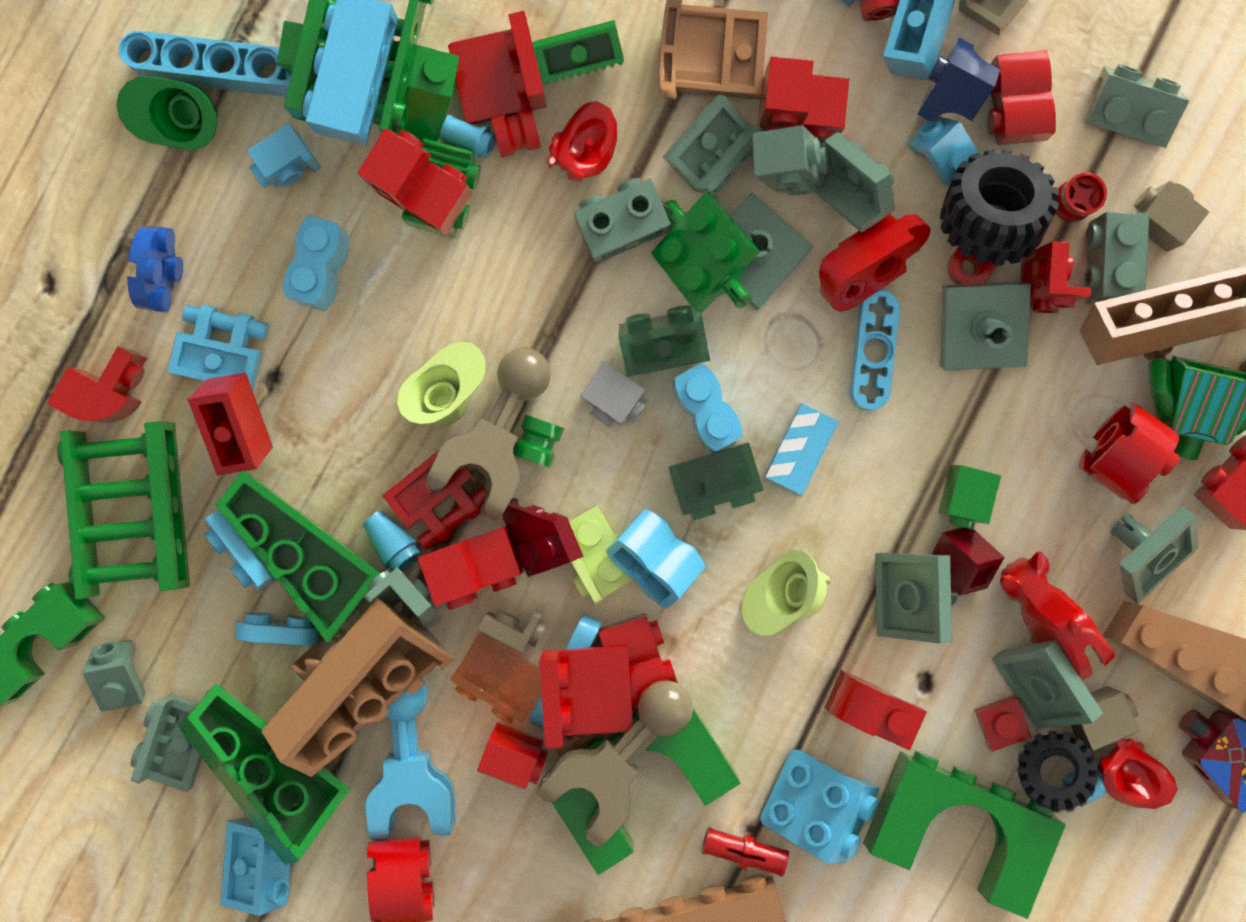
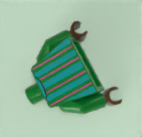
[1143,347,1246,460]

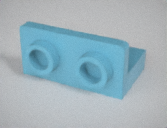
[220,818,291,916]

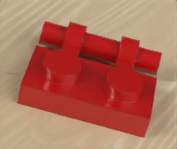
[382,449,487,550]

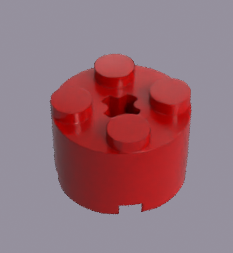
[1079,402,1180,504]
[367,837,435,922]

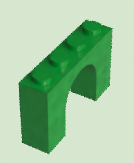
[547,706,741,875]
[863,750,1066,919]

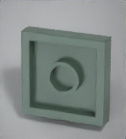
[731,192,814,311]
[940,281,1031,370]
[1111,505,1198,604]
[875,553,958,644]
[992,640,1103,728]

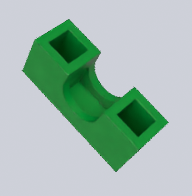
[0,582,106,707]

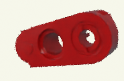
[819,214,931,312]

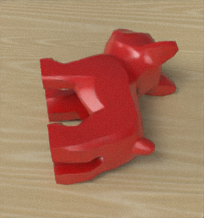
[1000,551,1115,681]

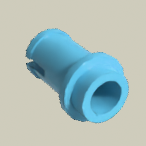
[440,115,496,159]

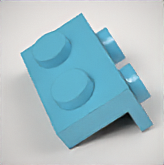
[204,510,276,594]

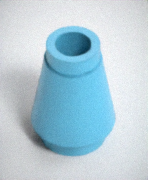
[363,511,421,572]

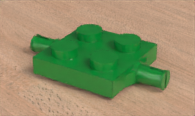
[651,192,760,313]

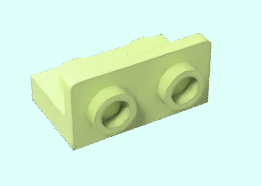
[569,505,635,604]

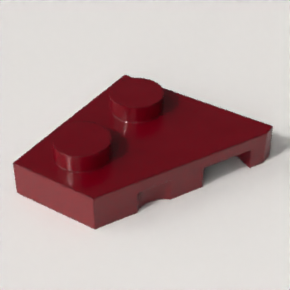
[502,498,584,577]

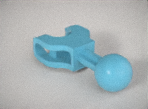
[365,678,456,841]

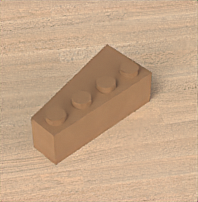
[261,598,454,777]
[1103,601,1246,722]

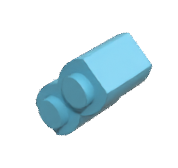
[283,215,349,311]
[673,363,743,453]
[606,509,706,609]

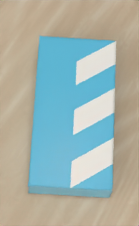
[764,403,839,496]

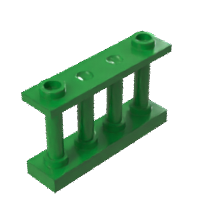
[284,0,434,134]
[57,421,190,599]

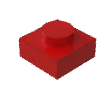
[975,696,1032,752]

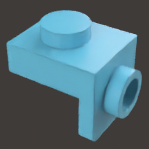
[908,116,979,186]

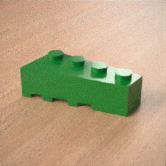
[215,470,382,643]
[178,684,350,865]

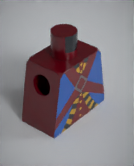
[1178,709,1246,813]

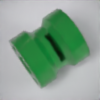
[513,415,564,468]

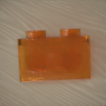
[450,632,541,723]

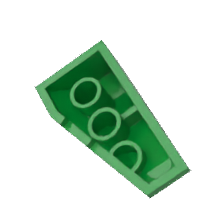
[276,21,459,143]

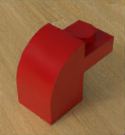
[47,346,147,423]
[824,670,927,751]

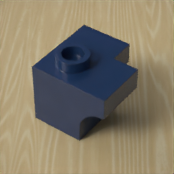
[917,37,1000,122]

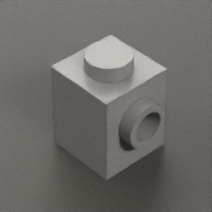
[580,361,647,427]

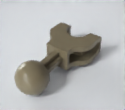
[425,348,551,520]
[537,681,693,847]

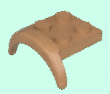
[659,0,768,100]

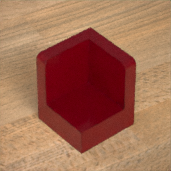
[931,528,1005,596]

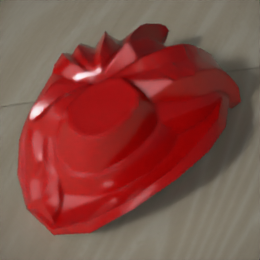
[547,101,617,182]
[1098,739,1178,809]

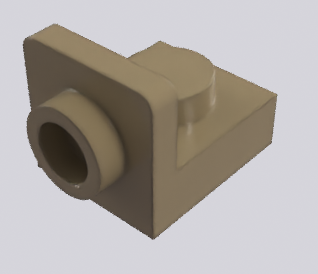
[477,609,546,653]

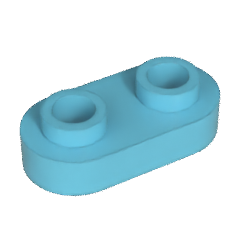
[235,613,320,646]

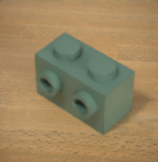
[752,125,830,195]
[574,178,671,265]
[1084,212,1149,304]

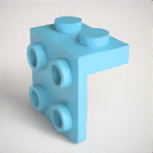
[760,749,880,864]

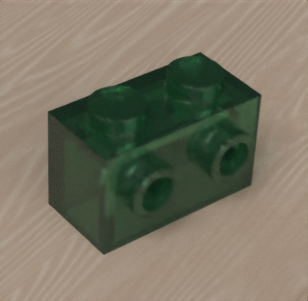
[618,305,710,377]
[667,442,764,520]

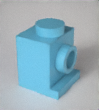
[247,123,322,188]

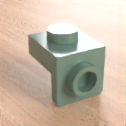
[82,640,145,712]

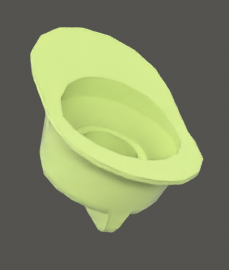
[397,341,485,426]
[741,550,831,636]

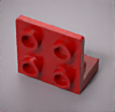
[448,10,547,125]
[539,645,633,748]

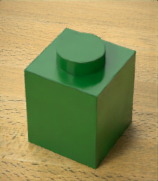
[938,465,1001,530]

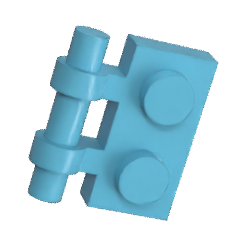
[167,305,269,391]

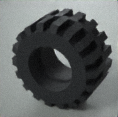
[940,149,1059,266]

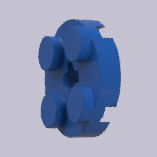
[127,226,183,313]

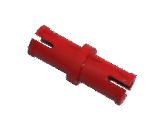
[701,827,789,877]

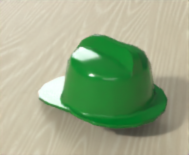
[116,76,218,150]

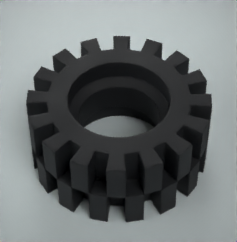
[1017,731,1098,813]

